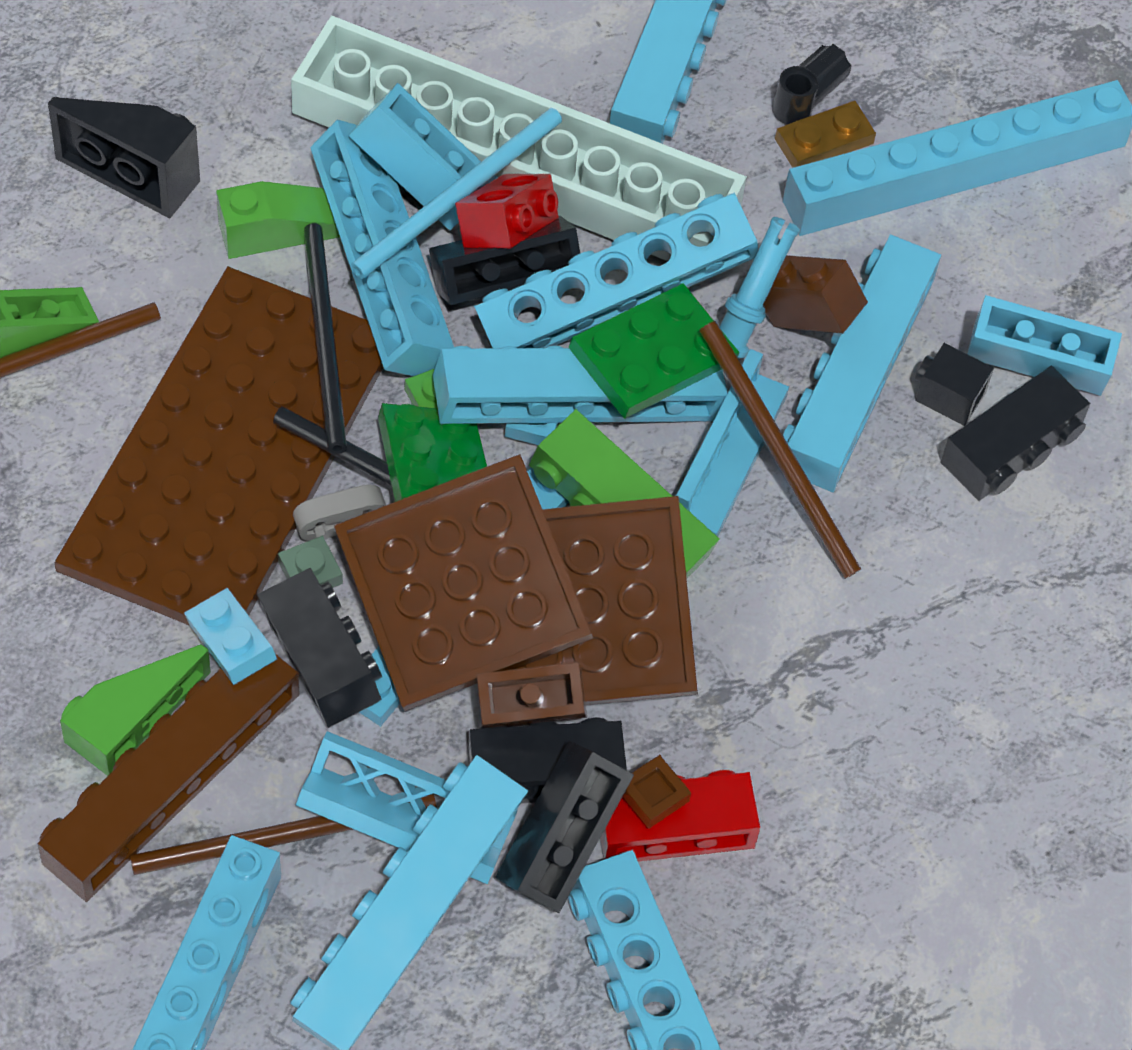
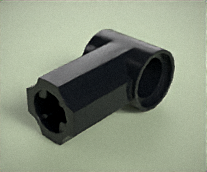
[772,44,852,124]

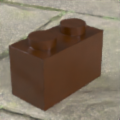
[763,255,868,333]
[477,662,587,728]

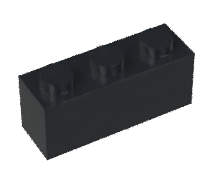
[429,216,580,305]
[940,365,1091,501]
[257,568,382,728]
[468,717,627,804]
[495,741,634,913]

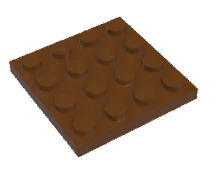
[334,454,593,711]
[513,496,698,705]

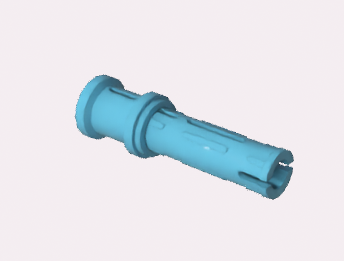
[720,217,800,358]

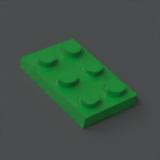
[568,283,740,419]
[378,403,487,502]

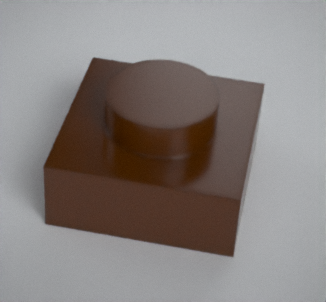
[622,755,691,828]

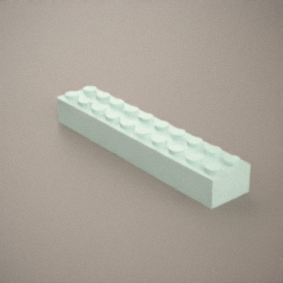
[291,15,747,261]

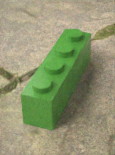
[529,409,720,578]

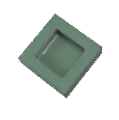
[278,536,343,588]

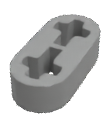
[293,484,386,541]

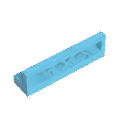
[676,349,789,537]
[296,731,518,884]

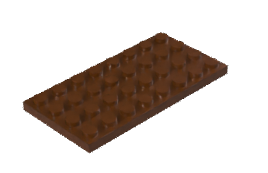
[54,266,384,626]

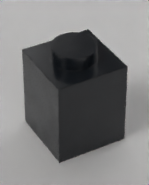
[915,342,994,426]

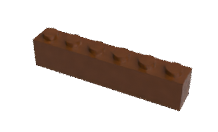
[37,654,299,903]

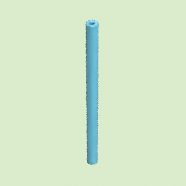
[350,108,562,279]

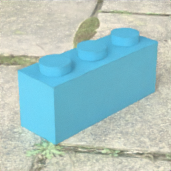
[349,83,498,230]
[967,295,1122,396]

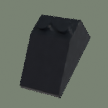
[48,97,200,219]

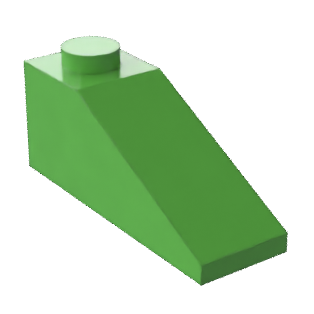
[216,181,340,259]
[0,287,99,358]
[60,644,211,776]

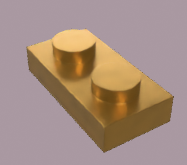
[775,100,876,168]

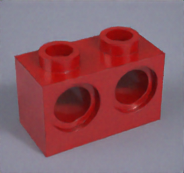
[455,174,559,248]

